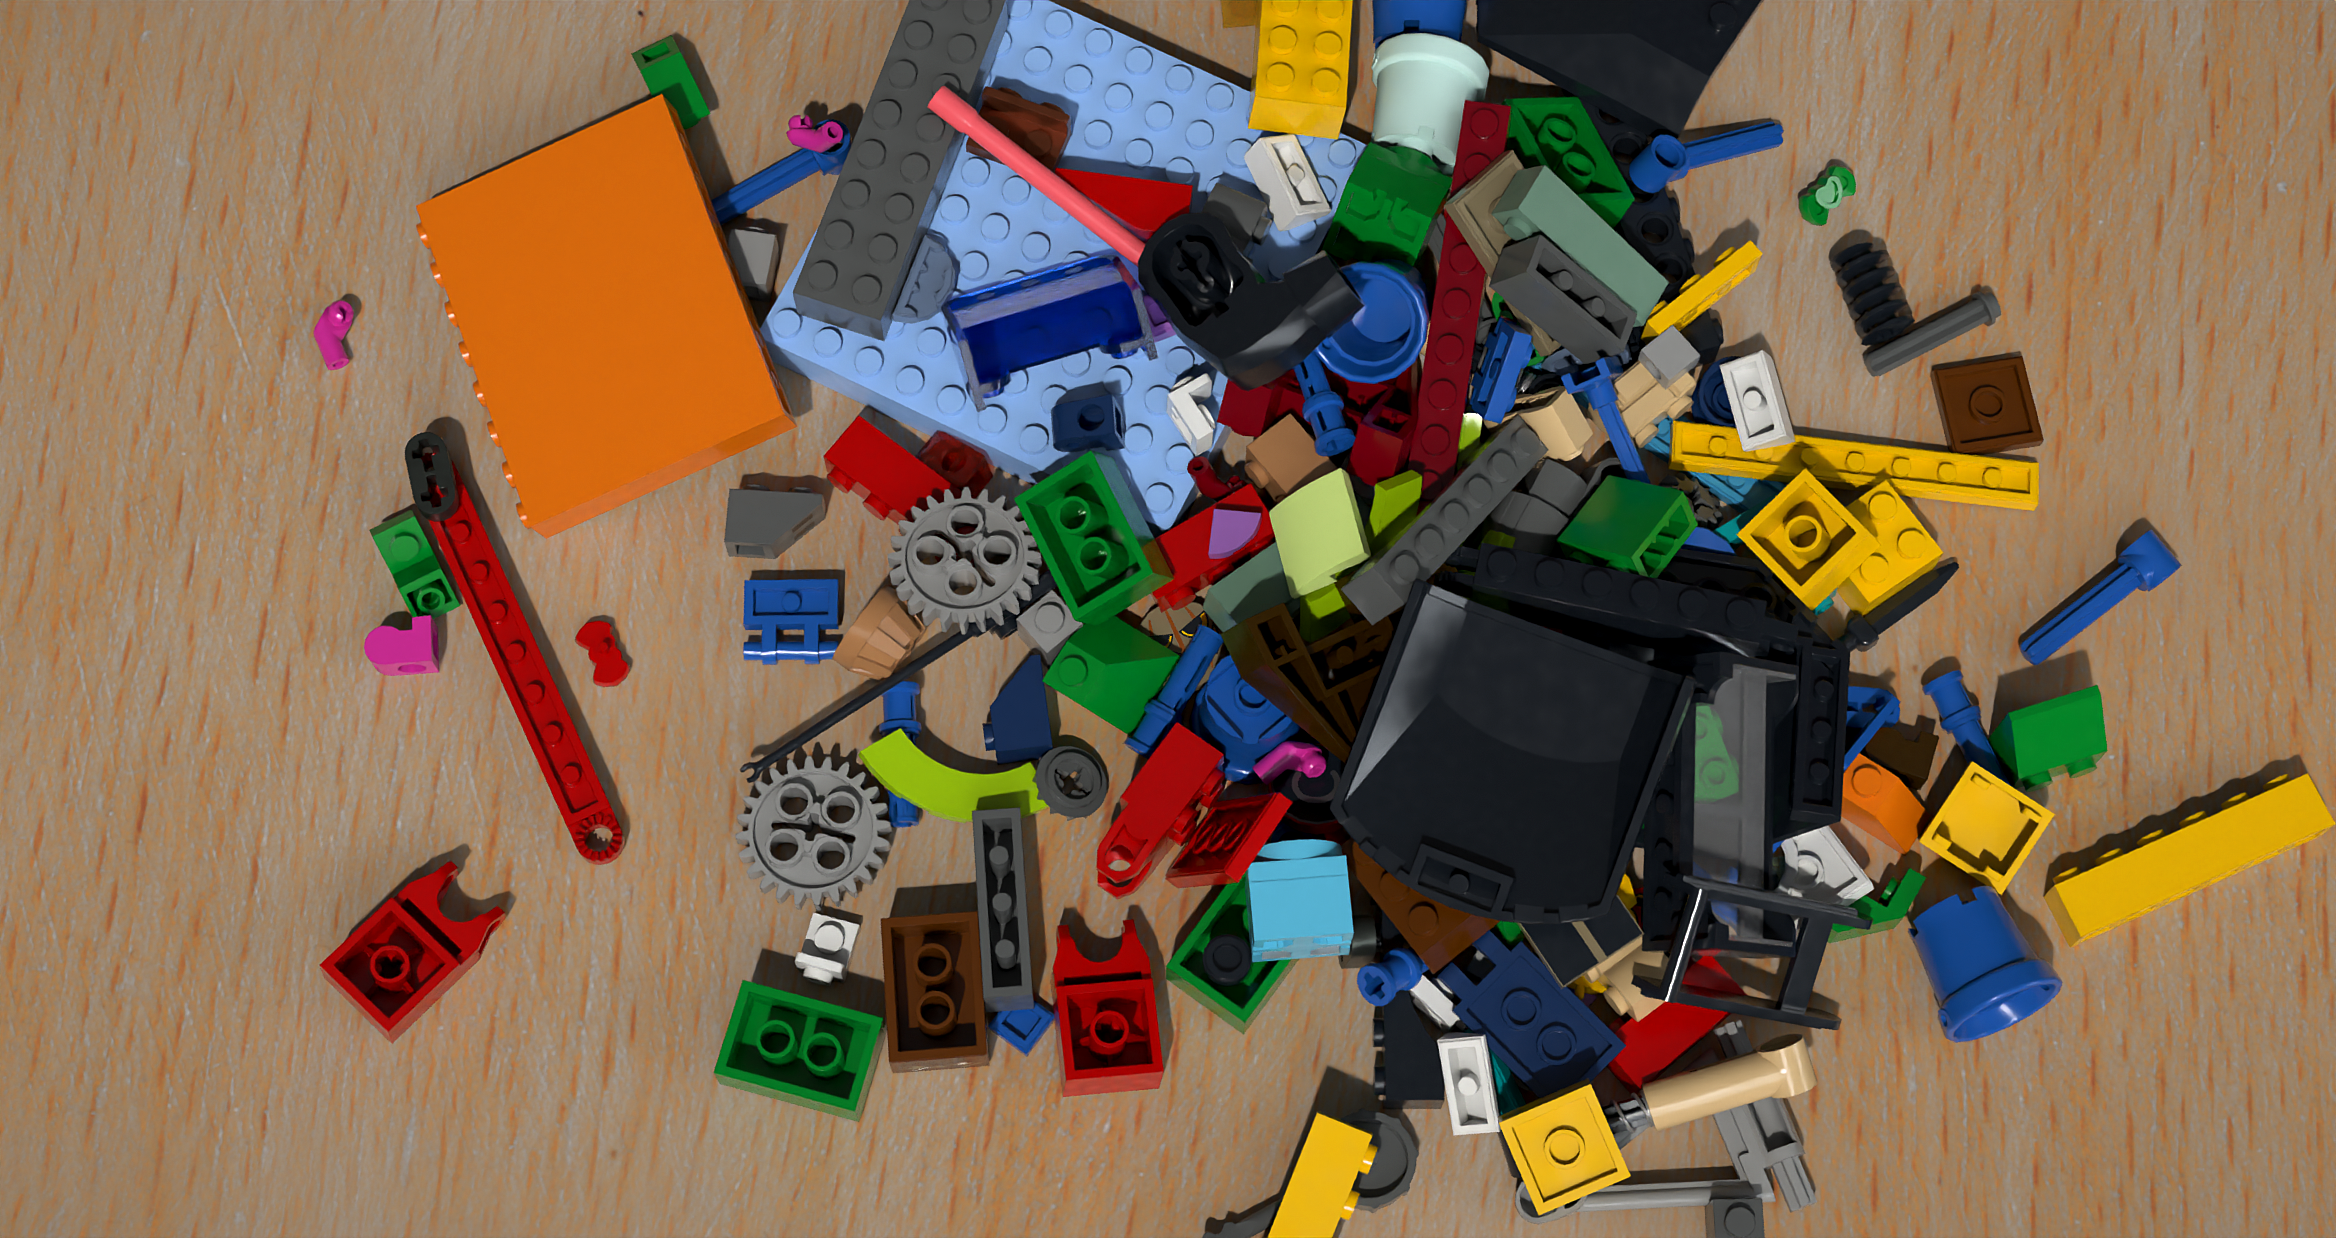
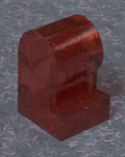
[915,430,993,499]

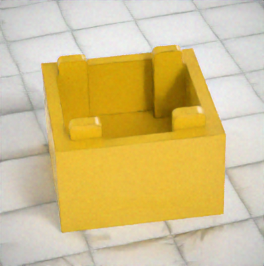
[1918,761,2055,895]
[1497,1078,1631,1215]

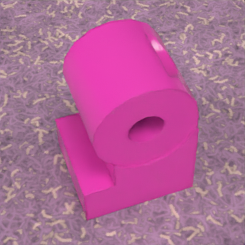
[364,615,439,676]

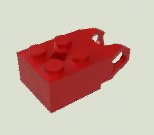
[1096,722,1226,899]
[319,860,506,1044]
[1050,919,1164,1097]

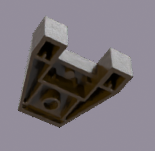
[1220,567,1407,764]

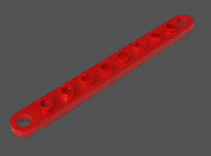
[420,452,625,865]

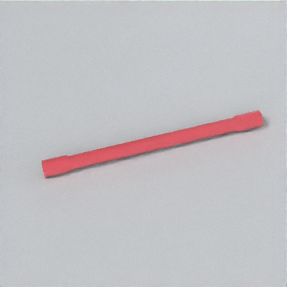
[927,85,1146,267]

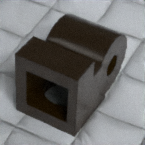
[1860,727,1939,790]

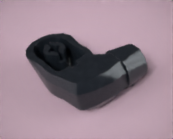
[1138,212,1365,391]

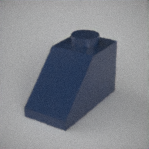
[982,654,1053,765]

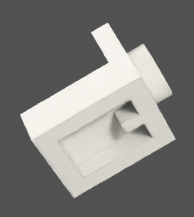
[1166,373,1215,456]
[794,913,861,986]
[1408,975,1467,1034]

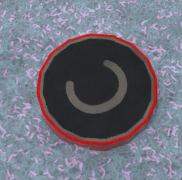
[1268,743,1346,835]

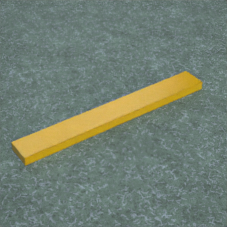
[1668,420,2039,511]

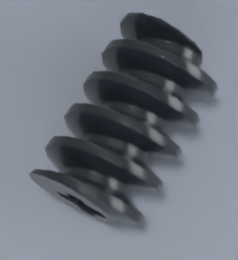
[1830,242,1915,346]

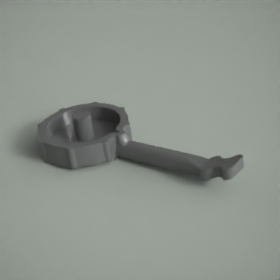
[1202,1108,1419,1238]

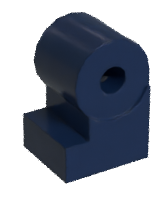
[1051,394,1125,452]

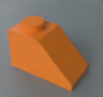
[1841,753,1931,856]

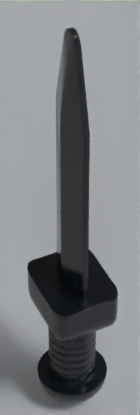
[1838,562,1959,652]

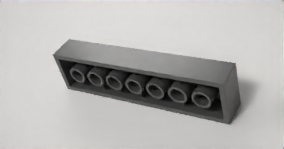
[793,0,1008,341]

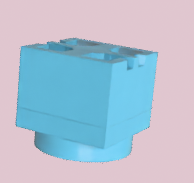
[1245,839,1354,962]

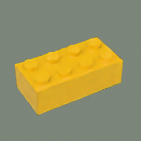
[1248,0,1353,140]

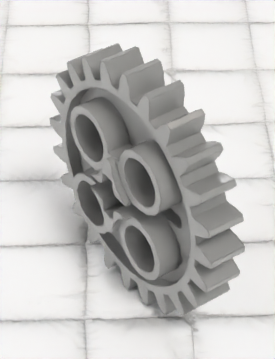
[888,487,1042,634]
[735,756,892,911]

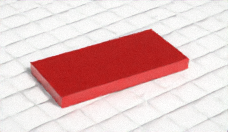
[1165,792,1293,888]

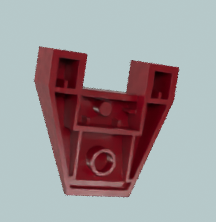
[1217,359,1418,486]

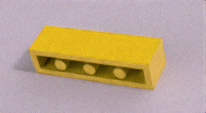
[1267,1111,1378,1238]

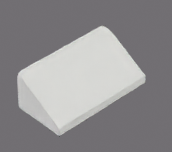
[1244,134,1332,232]
[1719,350,1795,452]
[1437,1032,1501,1135]

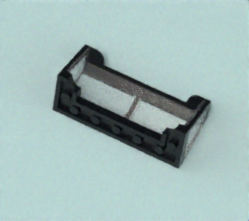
[1642,651,1799,959]

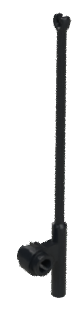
[740,570,1057,783]

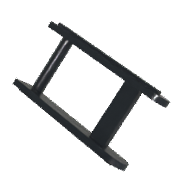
[1631,872,1873,1030]

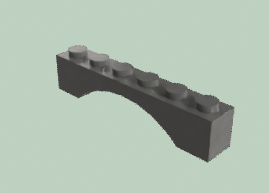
[1341,415,1548,625]

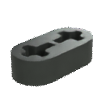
[405,432,459,522]
[1338,914,1376,969]

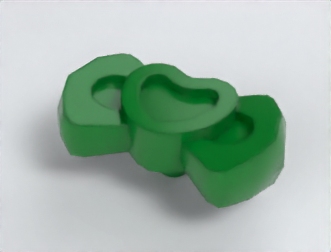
[1799,165,1856,226]

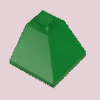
[1042,616,1181,736]

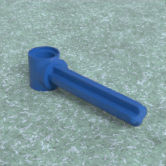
[711,119,853,226]
[1629,121,1784,193]
[2019,529,2182,665]

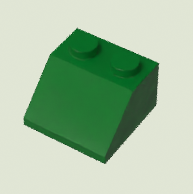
[1988,685,2108,792]

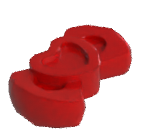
[575,620,630,687]

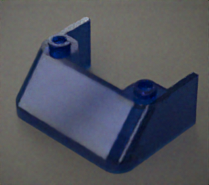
[941,255,1158,412]

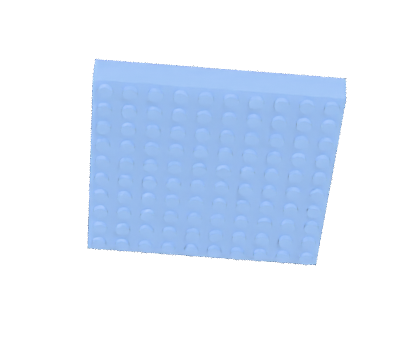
[760,0,1368,539]

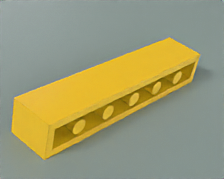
[2044,773,2335,948]

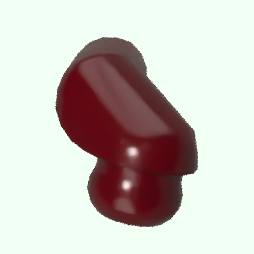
[1187,456,1247,502]

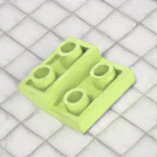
[1269,468,1372,599]

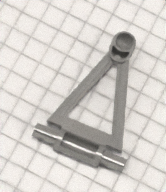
[1515,1020,1817,1225]

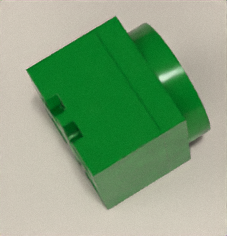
[1322,142,1453,268]

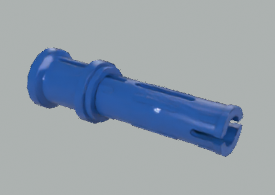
[1293,351,1356,456]
[1123,624,1224,760]
[1922,670,2011,786]
[879,681,922,828]
[1357,944,1472,1006]

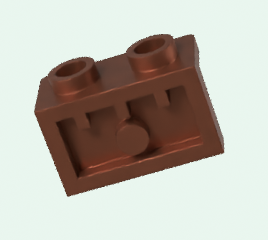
[966,86,1071,173]

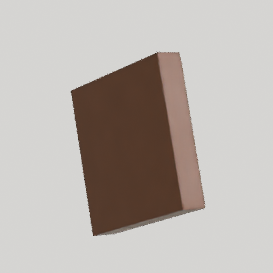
[1930,356,2044,456]

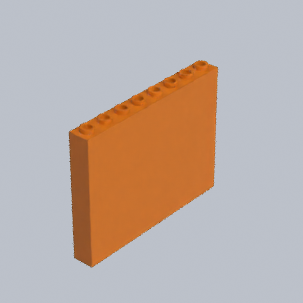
[416,94,797,539]

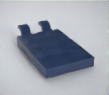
[1437,930,1626,1099]

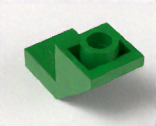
[631,35,711,130]
[369,509,460,619]
[1828,868,1927,943]

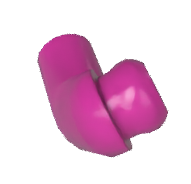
[313,300,354,370]
[1252,741,1327,785]

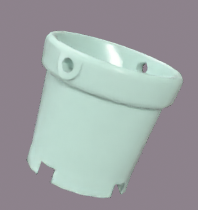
[1371,33,1489,177]

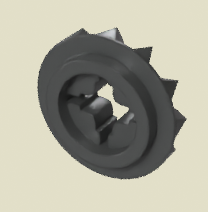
[1658,472,1724,531]
[1032,746,1107,821]

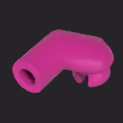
[786,115,843,153]

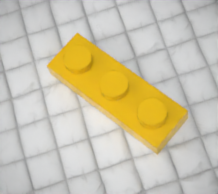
[1641,240,1763,345]

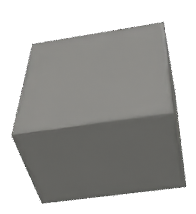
[1638,325,1700,390]

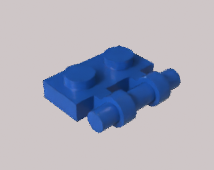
[1469,316,1533,424]
[743,579,839,665]

